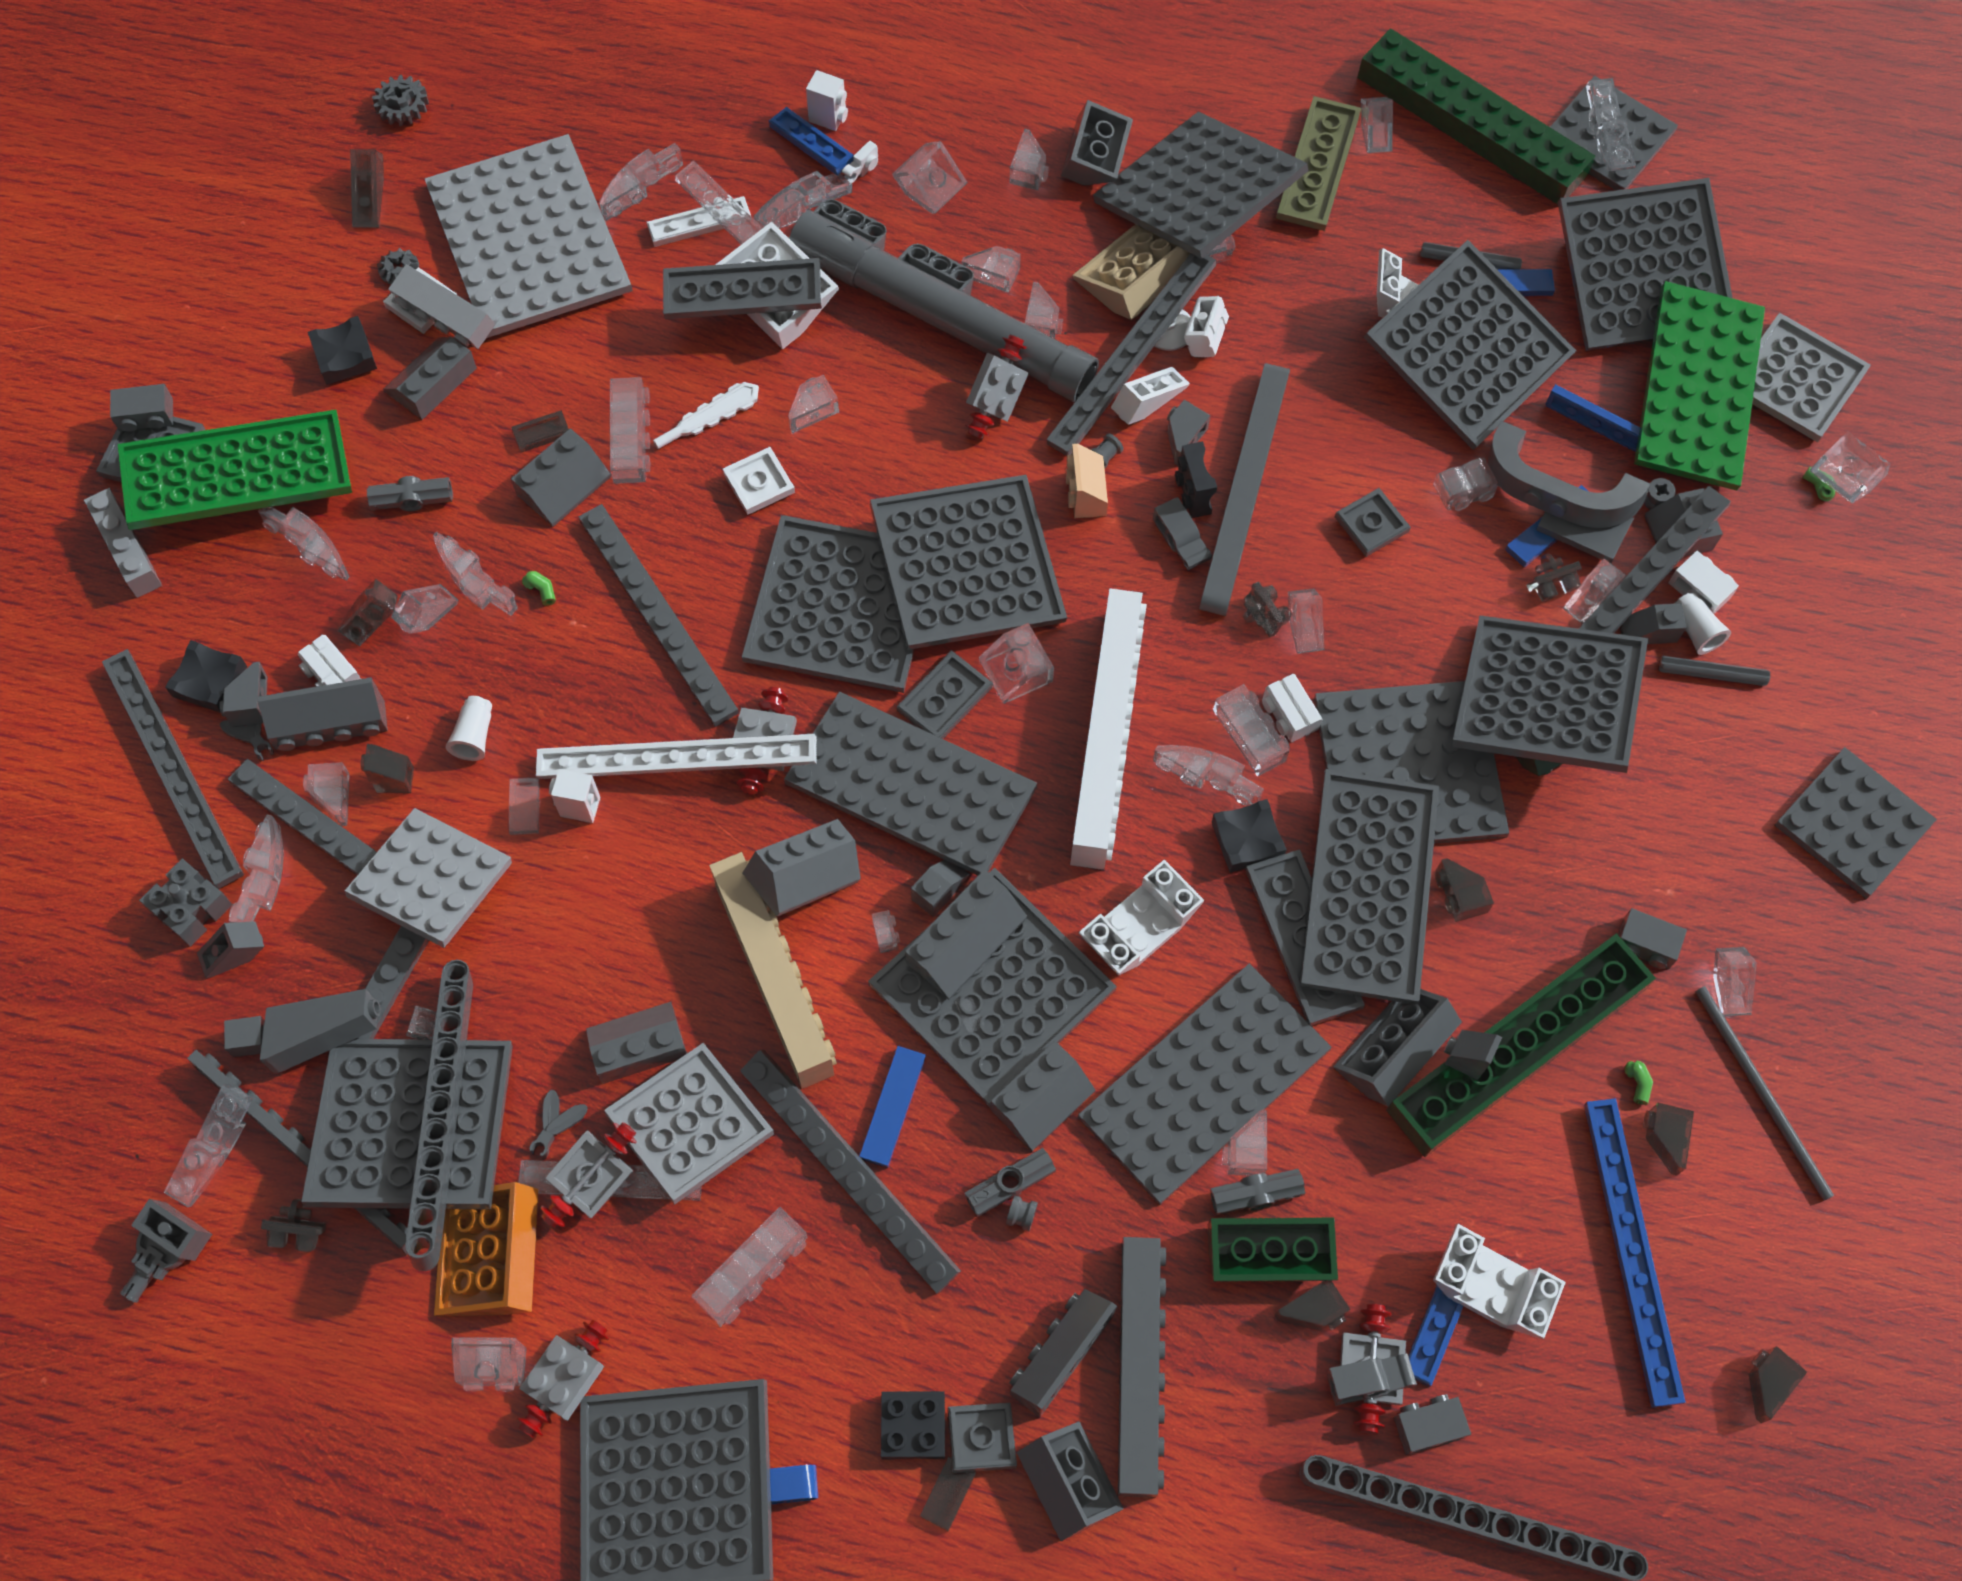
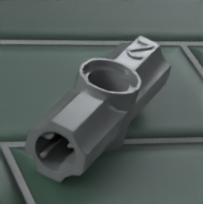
[367,476,453,511]
[964,1148,1056,1217]
[1210,1169,1305,1216]

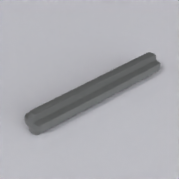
[1420,242,1522,270]
[1659,656,1770,686]

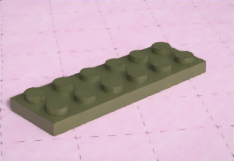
[1276,96,1362,231]

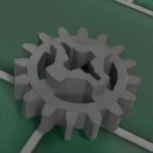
[372,75,429,126]

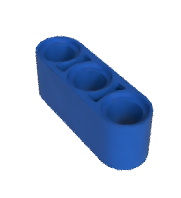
[770,1465,819,1505]

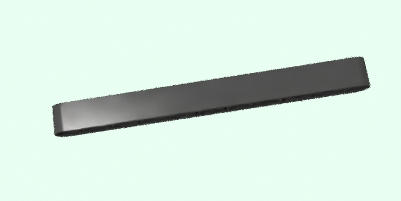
[1199,363,1290,616]
[405,960,473,1271]
[1299,1455,1648,1581]

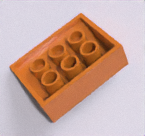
[434,1182,538,1317]

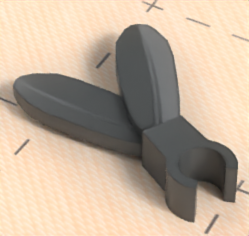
[220,720,274,761]
[530,1090,588,1160]

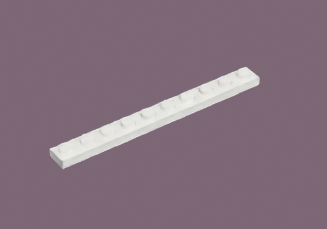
[536,734,816,779]

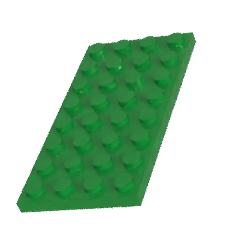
[1634,281,1765,491]
[117,409,352,530]

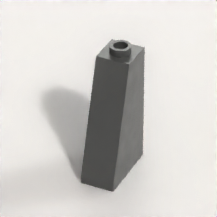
[260,989,381,1074]

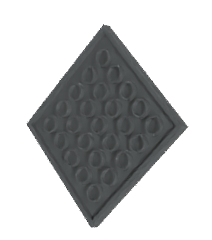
[1093,111,1308,259]
[1557,178,1733,351]
[1364,240,1576,450]
[869,475,1067,650]
[742,515,915,693]
[1452,615,1648,773]
[1314,681,1509,844]
[868,868,1117,1108]
[301,1039,513,1209]
[580,1379,773,1581]

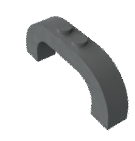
[1488,421,1650,528]

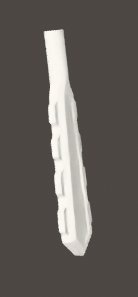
[653,382,759,449]

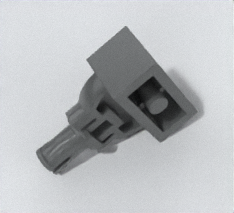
[120,1199,212,1303]

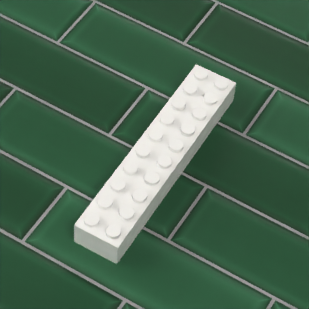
[1070,589,1147,870]

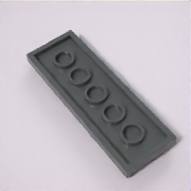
[663,258,822,319]
[1245,849,1365,1026]

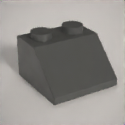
[1644,488,1723,556]

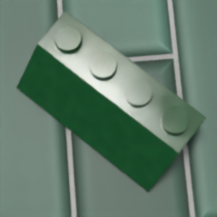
[1207,1217,1338,1282]

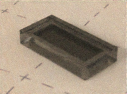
[511,410,569,453]
[920,1457,977,1532]

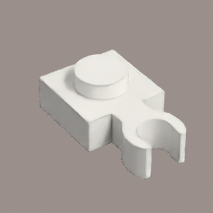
[842,141,878,184]

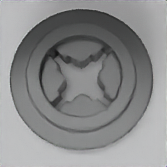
[377,247,419,284]

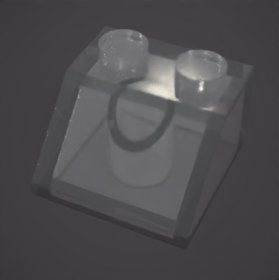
[892,141,968,214]
[1810,431,1890,504]
[979,623,1054,704]
[451,1337,527,1392]

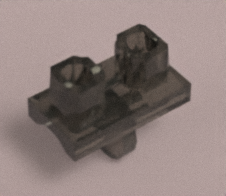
[1527,554,1582,602]
[1243,582,1292,637]
[261,1199,326,1252]

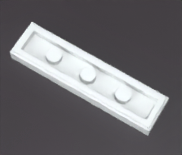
[647,196,752,247]

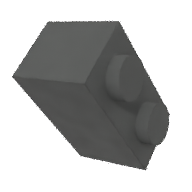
[110,384,173,432]
[1618,908,1687,969]
[1393,1394,1471,1455]

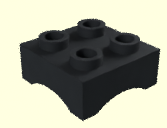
[308,316,377,385]
[1175,441,1217,518]
[165,640,247,713]
[1211,799,1287,873]
[881,1391,945,1460]

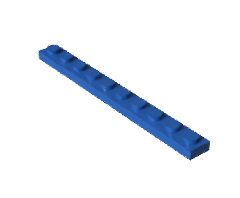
[1584,1098,1686,1408]

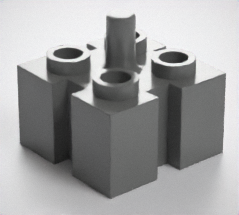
[139,858,233,947]

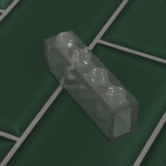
[610,377,650,484]
[691,1207,808,1327]

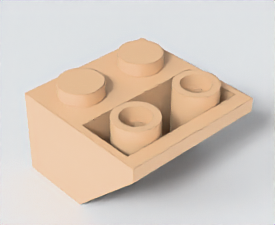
[1066,444,1108,518]

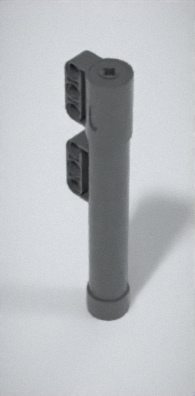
[789,199,1099,403]

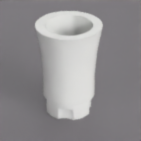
[1674,593,1731,655]
[446,696,492,761]

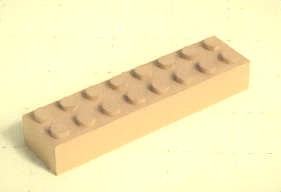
[709,852,837,1089]

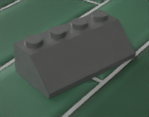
[257,677,388,751]
[742,819,861,916]
[905,869,1027,1000]
[1333,989,1462,1106]
[1009,1289,1117,1418]

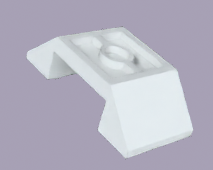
[1377,248,1418,318]
[1079,860,1204,975]
[1433,1224,1566,1339]

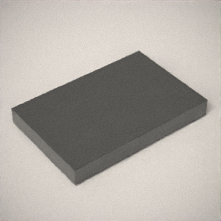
[1536,512,1634,564]
[897,650,993,739]

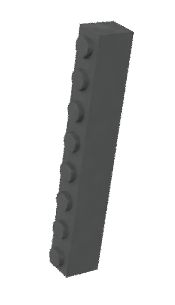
[1117,1237,1166,1498]

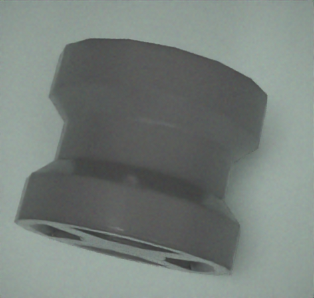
[1644,478,1675,510]
[1006,1195,1038,1232]

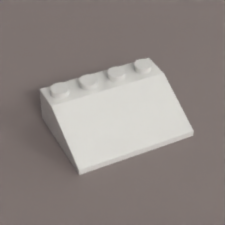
[716,222,839,349]

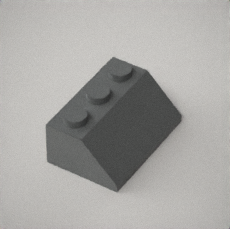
[1061,100,1133,185]
[383,337,477,420]
[511,428,612,527]
[586,1002,687,1084]
[990,1041,1096,1152]
[1017,1422,1124,1541]

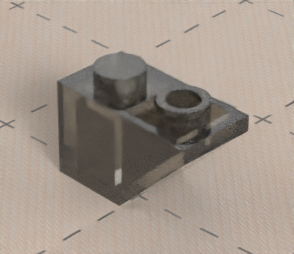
[337,579,398,647]
[361,744,414,793]
[1435,858,1494,922]

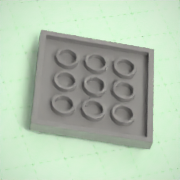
[1752,313,1871,442]
[345,808,512,948]
[604,1043,774,1205]

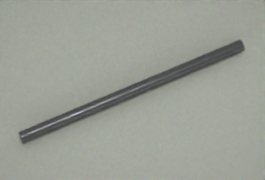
[1695,986,1834,1201]

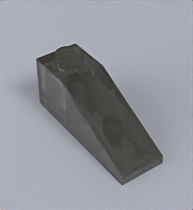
[350,149,384,228]

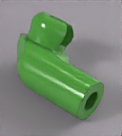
[1802,467,1835,501]
[522,571,556,606]
[1625,1060,1653,1105]

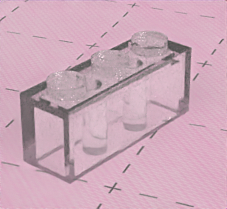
[1213,684,1290,776]

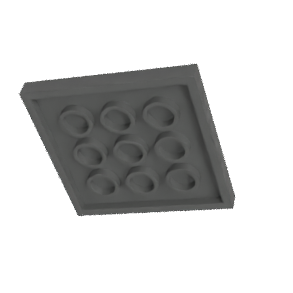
[1550,76,1678,191]
[1774,747,1937,899]

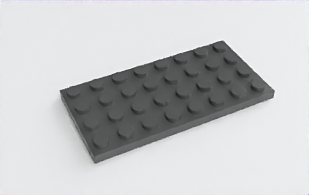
[784,691,1037,876]
[1300,769,1439,1004]
[1078,963,1332,1205]

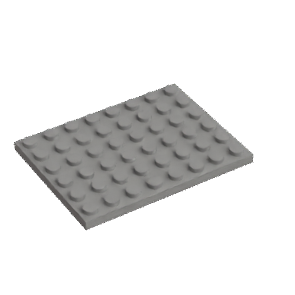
[424,134,633,338]

